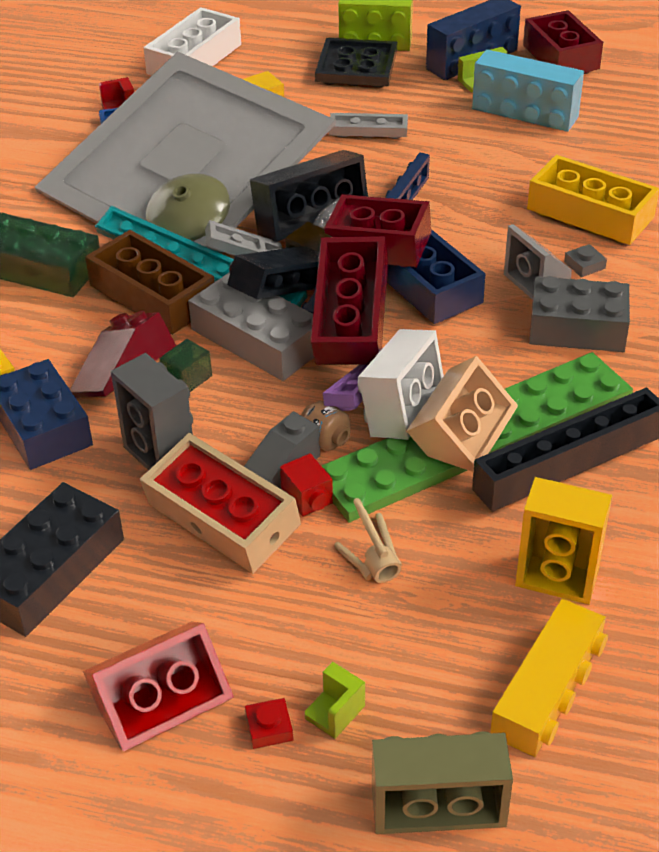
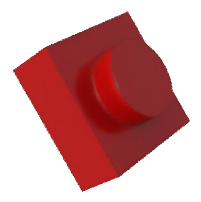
[245,698,294,749]

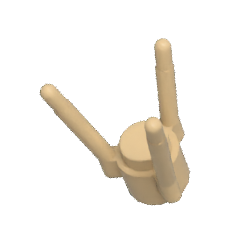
[334,498,402,583]

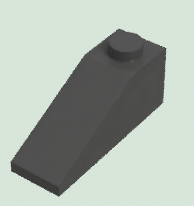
[244,411,321,489]

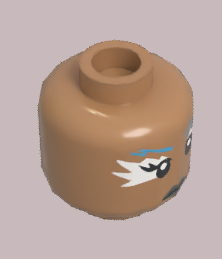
[301,401,351,451]

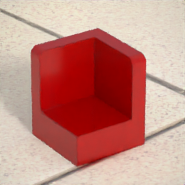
[99,77,134,110]

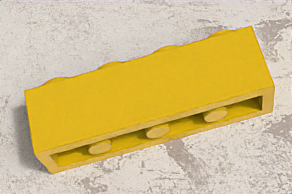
[490,598,608,757]

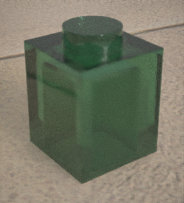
[159,339,212,392]

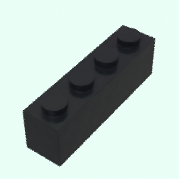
[227,246,320,299]

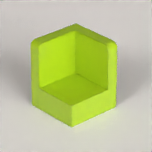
[305,662,365,739]

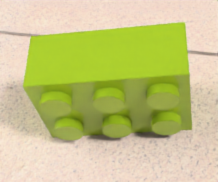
[338,0,413,51]

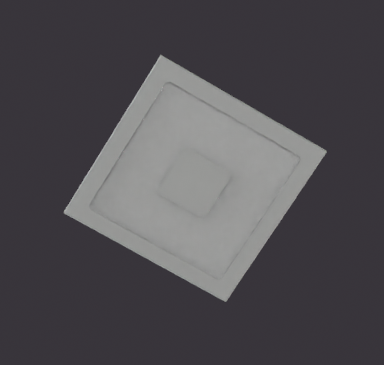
[34,51,337,250]

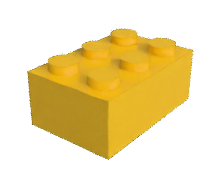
[515,477,612,605]

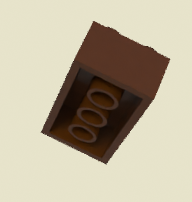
[85,230,214,335]

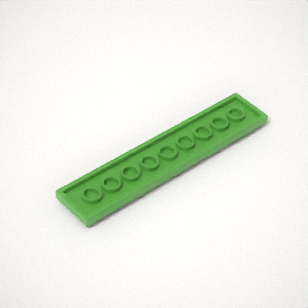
[322,352,633,523]

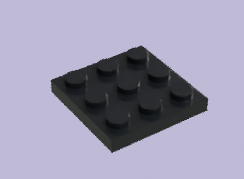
[315,38,397,88]

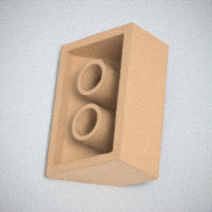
[406,355,518,472]

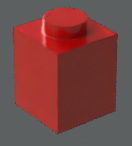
[280,453,333,517]

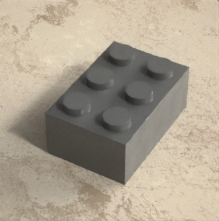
[529,276,630,352]
[111,353,193,470]

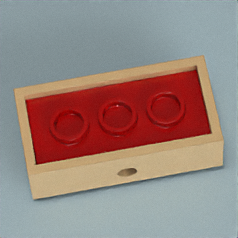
[140,433,301,574]

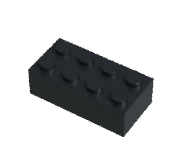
[250,150,368,242]
[0,482,124,637]

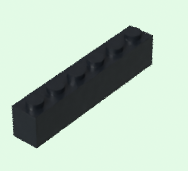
[472,387,659,512]

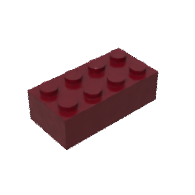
[311,236,388,365]

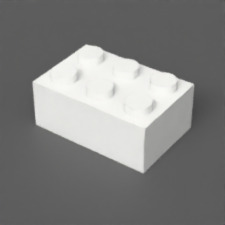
[358,329,444,440]

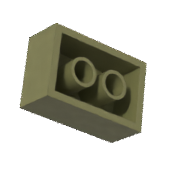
[372,731,513,834]

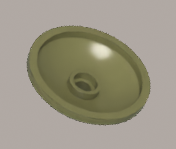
[146,174,230,241]

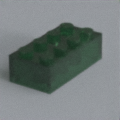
[0,212,100,298]

